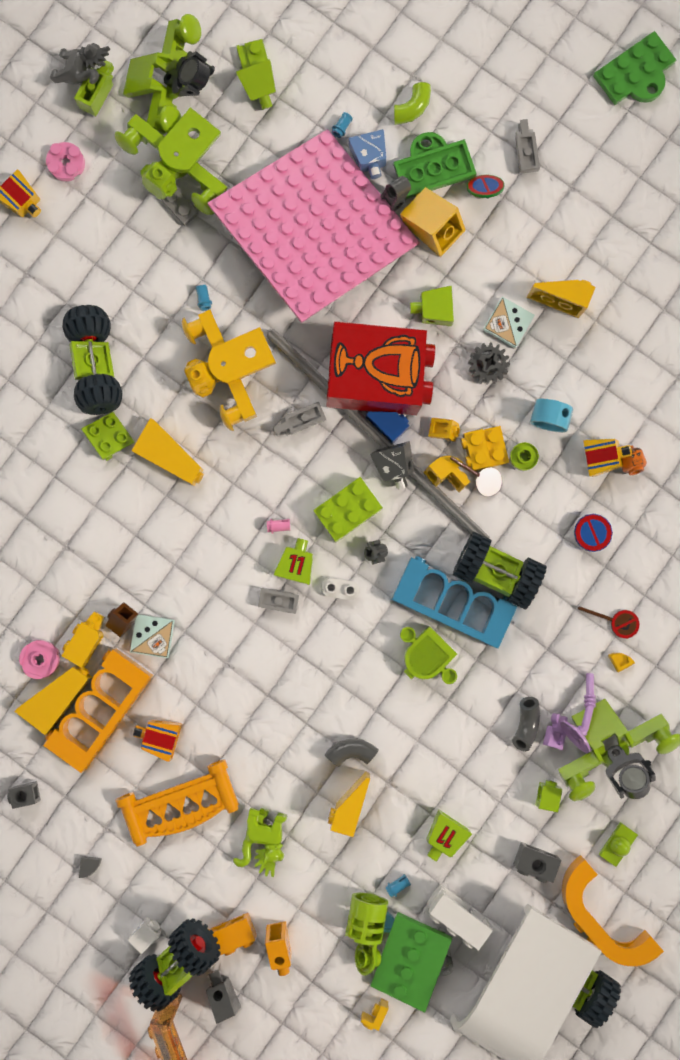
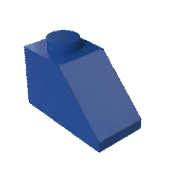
[366,412,410,443]

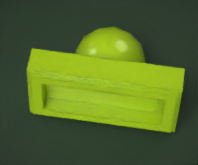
[599,822,638,867]

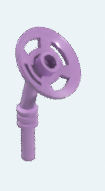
[560,673,596,753]

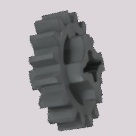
[468,342,510,385]

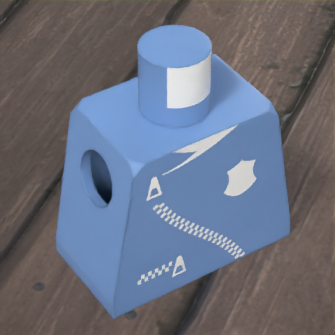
[349,129,386,179]

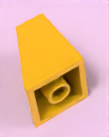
[400,187,466,257]

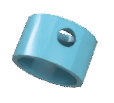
[530,399,573,433]

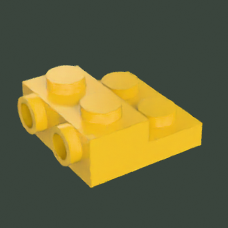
[461,426,509,471]

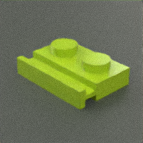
[236,39,268,69]

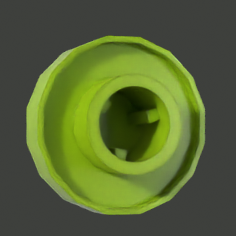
[510,442,539,471]

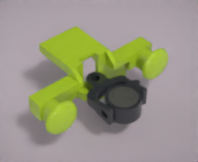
[123,14,215,135]
[558,699,680,801]

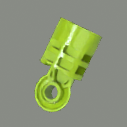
[345,892,388,976]

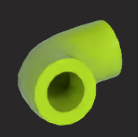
[394,82,431,125]

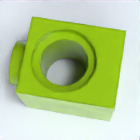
[535,780,562,813]

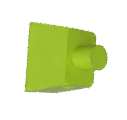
[236,59,276,110]
[410,286,454,326]

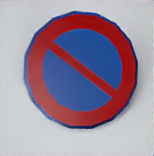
[574,514,613,552]

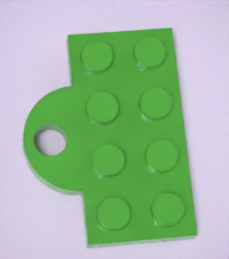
[593,31,676,105]
[393,132,477,199]

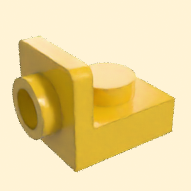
[428,418,460,442]
[361,998,389,1031]

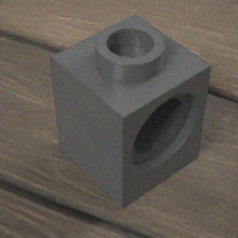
[7,781,41,809]

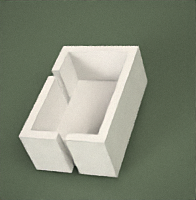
[427,883,493,951]

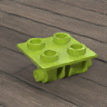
[81,412,135,461]

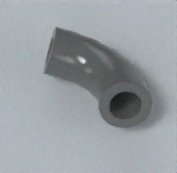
[512,697,540,752]
[324,738,379,767]

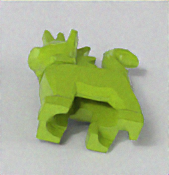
[233,807,288,877]

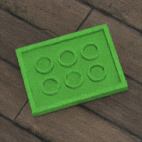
[370,912,453,1013]

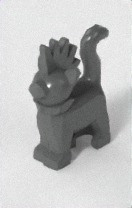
[50,43,110,84]

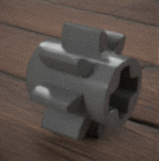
[364,540,388,564]

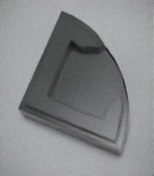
[79,857,102,878]

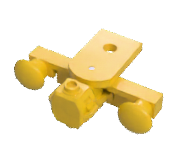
[182,310,276,431]

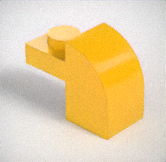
[423,456,470,492]

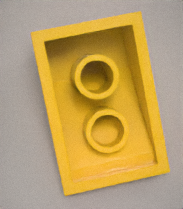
[526,280,596,318]
[328,771,370,837]

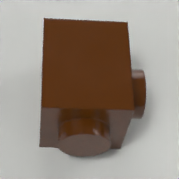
[105,602,138,637]

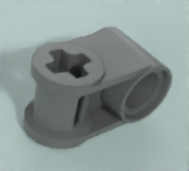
[381,176,411,211]

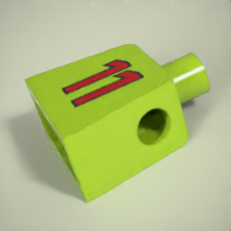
[274,538,313,585]
[426,810,472,862]

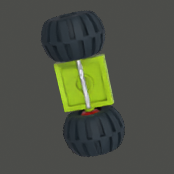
[62,305,122,415]

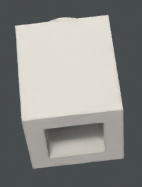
[128,917,161,955]

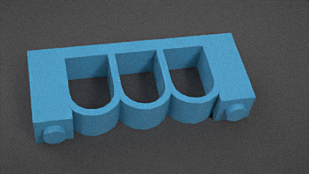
[391,556,517,649]

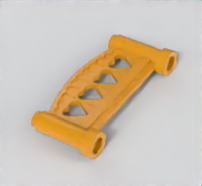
[115,759,239,847]

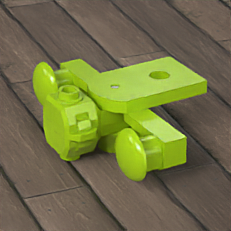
[114,107,228,215]

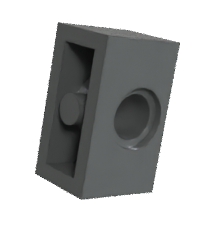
[513,842,562,883]

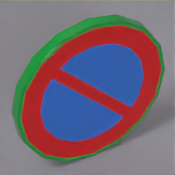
[467,175,505,199]

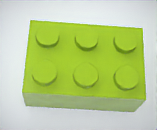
[313,477,383,542]

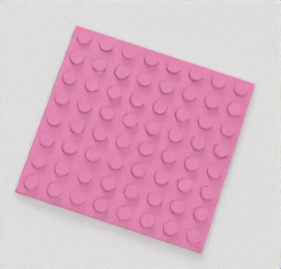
[208,129,420,323]

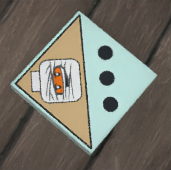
[483,297,535,349]
[130,614,175,658]

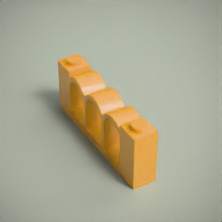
[43,649,153,773]

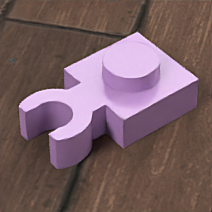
[543,713,568,750]

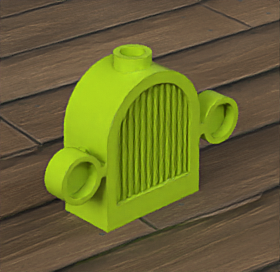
[400,626,457,684]

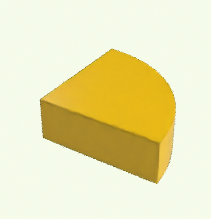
[608,653,635,672]

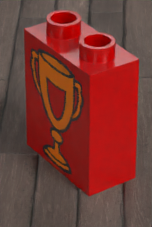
[326,321,435,416]

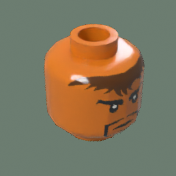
[621,446,647,475]

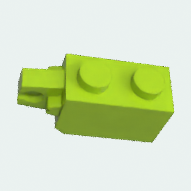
[74,60,114,117]

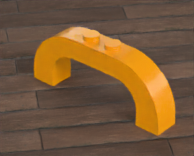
[562,855,664,966]

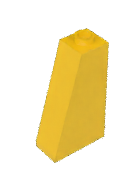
[132,418,204,486]
[14,666,93,735]

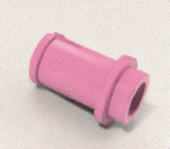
[267,519,290,534]

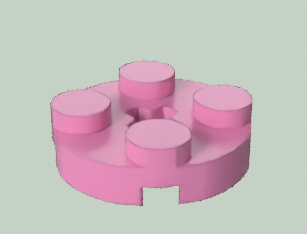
[46,142,85,182]
[19,640,60,679]

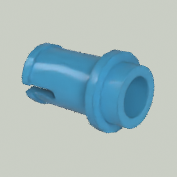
[332,112,353,138]
[195,285,212,311]
[385,874,411,898]

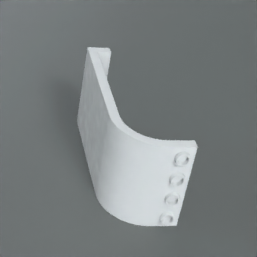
[450,904,602,1060]

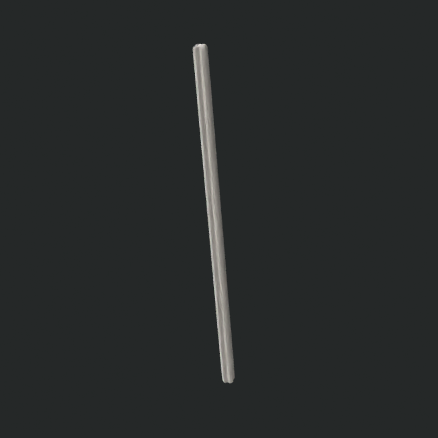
[267,329,490,538]

